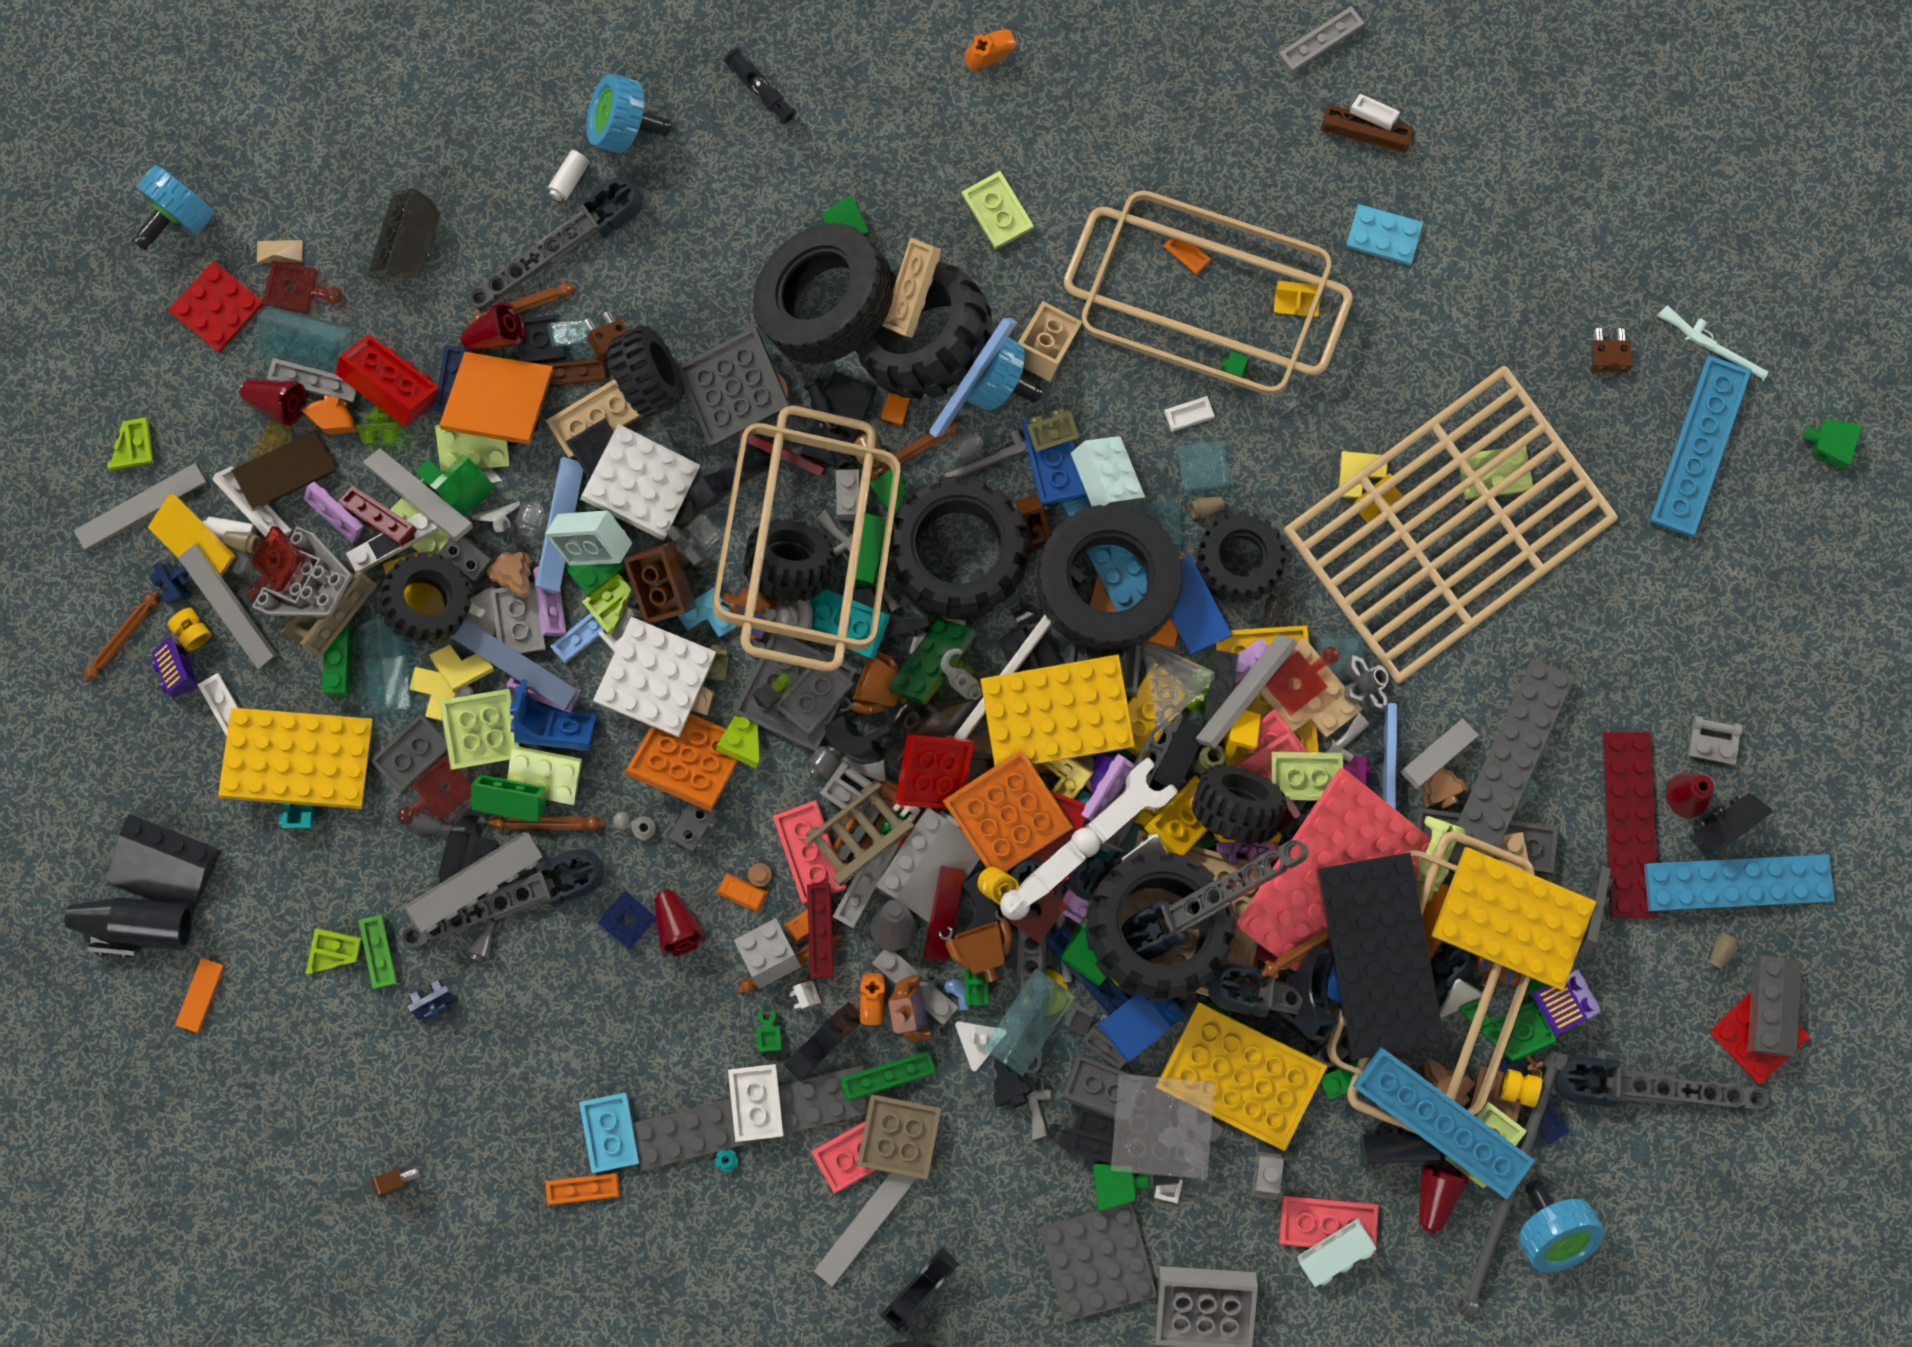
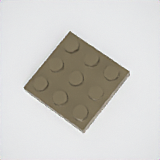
[857,1094,941,1180]

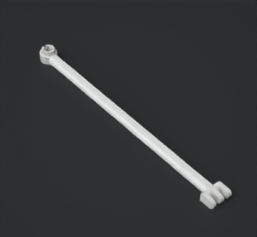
[892,615,1052,822]

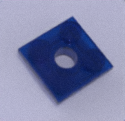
[597,891,656,950]

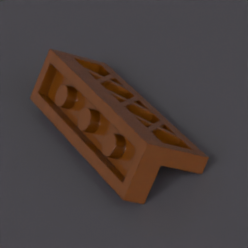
[1320,104,1413,153]

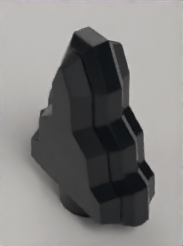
[993,1050,1038,1108]

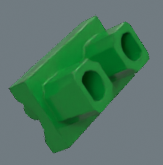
[964,969,990,1005]

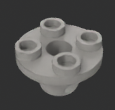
[773,600,813,638]

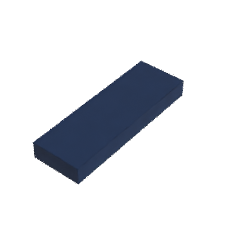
[434,345,468,413]

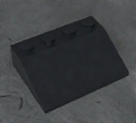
[106,814,221,915]

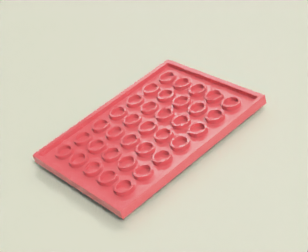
[1235,767,1431,1003]

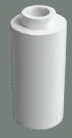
[548,150,590,201]
[203,517,256,542]

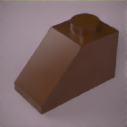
[1015,494,1050,552]

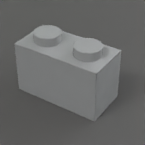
[836,469,860,521]

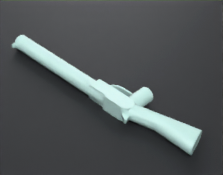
[1657,305,1769,381]

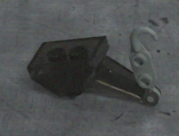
[884,648,983,772]

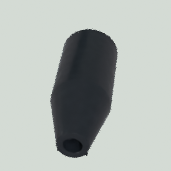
[65,897,193,958]

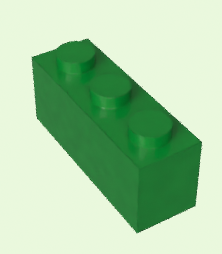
[844,513,887,588]
[322,624,354,697]
[471,775,547,822]

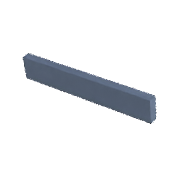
[453,619,579,711]

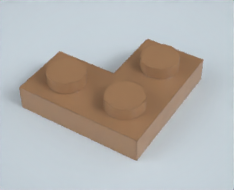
[1469,1066,1521,1122]

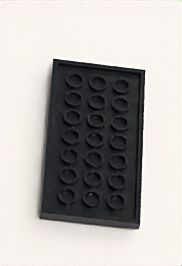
[1316,852,1445,1060]

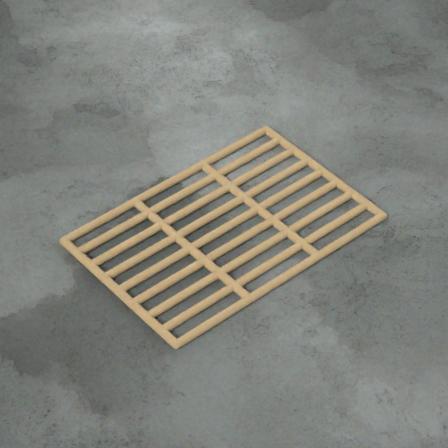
[1284,366,1618,683]

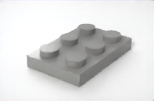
[490,582,546,655]

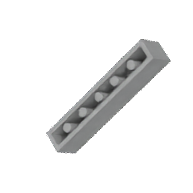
[403,832,542,933]

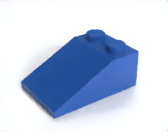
[1098,994,1186,1062]

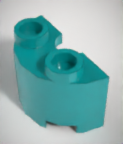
[279,803,317,829]

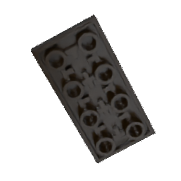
[231,431,336,511]

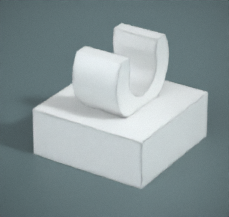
[789,981,821,1009]

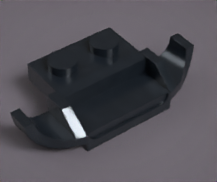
[998,605,1062,672]
[438,810,498,884]
[1048,1106,1143,1165]

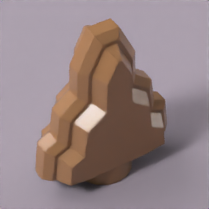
[486,552,532,598]
[1422,767,1468,810]
[1421,1059,1476,1107]

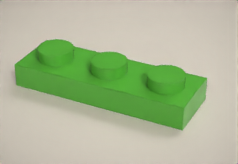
[359,914,398,989]

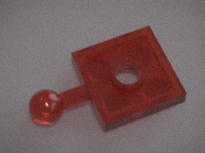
[262,261,343,314]
[247,526,304,603]
[1265,646,1340,716]
[396,755,472,825]
[1001,872,1072,944]

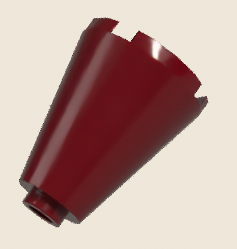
[460,301,525,351]
[240,379,306,426]
[1665,772,1714,818]
[654,889,706,957]
[1419,1164,1469,1234]

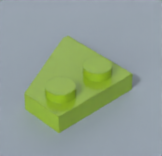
[107,417,154,471]
[716,714,759,769]

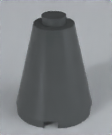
[870,900,917,951]

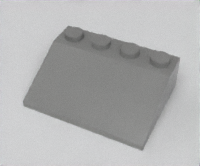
[876,808,980,923]
[1155,1266,1258,1347]

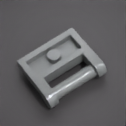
[1688,716,1742,766]
[820,760,883,819]

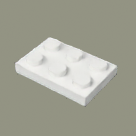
[728,1064,784,1142]

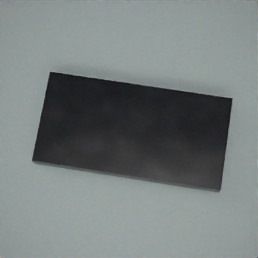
[800,371,876,470]

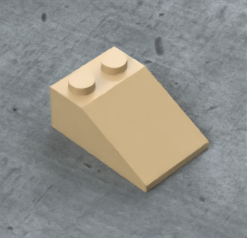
[1018,301,1082,382]

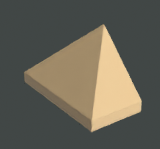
[257,240,303,263]

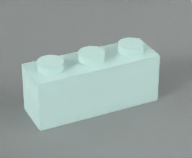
[1297,1218,1376,1287]

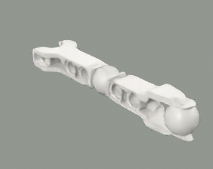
[1000,758,1178,920]

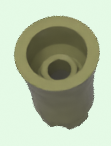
[1191,745,1226,779]

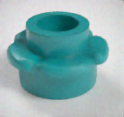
[715,1149,738,1173]

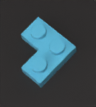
[678,588,738,638]

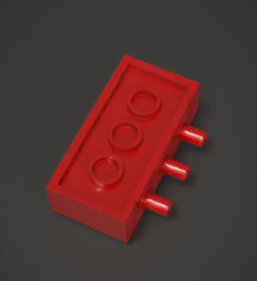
[335,334,439,427]

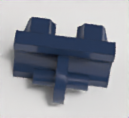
[149,562,191,604]
[408,980,456,1022]

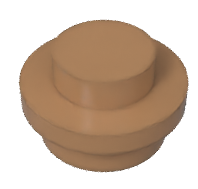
[748,863,772,887]

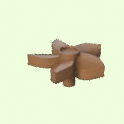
[1526,1056,1544,1078]

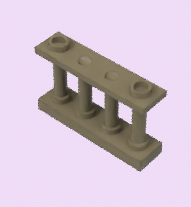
[281,558,377,658]
[804,782,914,887]

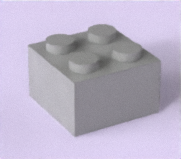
[734,918,801,989]

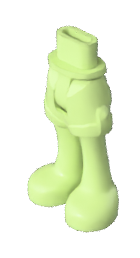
[1416,816,1466,901]

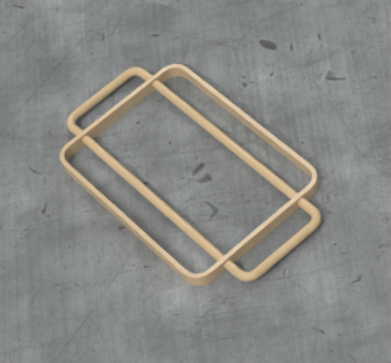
[1063,191,1353,395]
[712,406,900,672]
[1327,831,1535,1134]

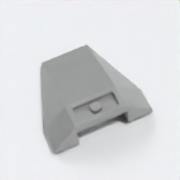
[252,527,353,617]

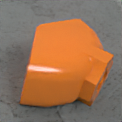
[964,30,1016,71]
[301,396,357,435]
[860,973,885,1025]

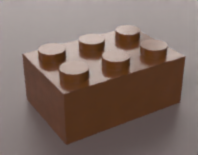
[623,541,696,623]

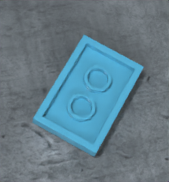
[1346,204,1423,266]
[579,1093,640,1173]

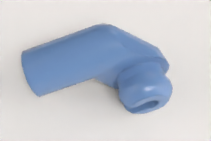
[944,979,971,1011]

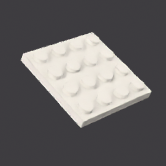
[580,424,700,541]
[593,617,717,738]

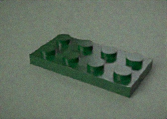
[887,618,976,705]

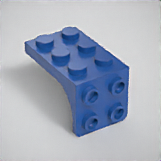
[510,679,597,751]

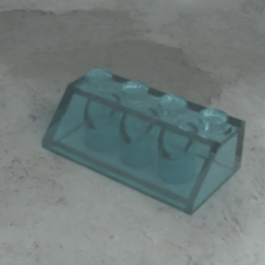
[255,306,354,374]
[354,617,411,717]
[983,969,1075,1077]

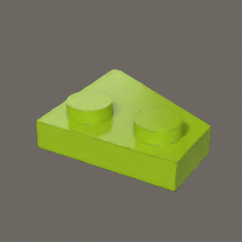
[582,573,634,636]
[306,928,362,974]

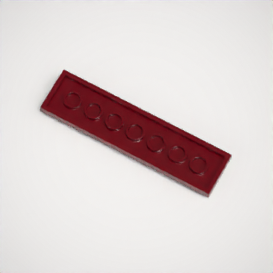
[1602,732,1659,919]

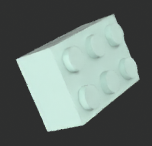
[1071,436,1145,508]
[545,511,632,566]

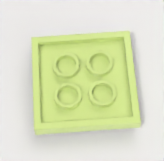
[439,689,519,770]

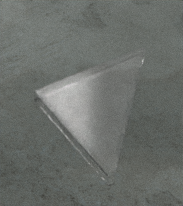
[1142,641,1215,732]

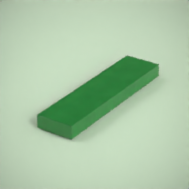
[839,1051,936,1102]

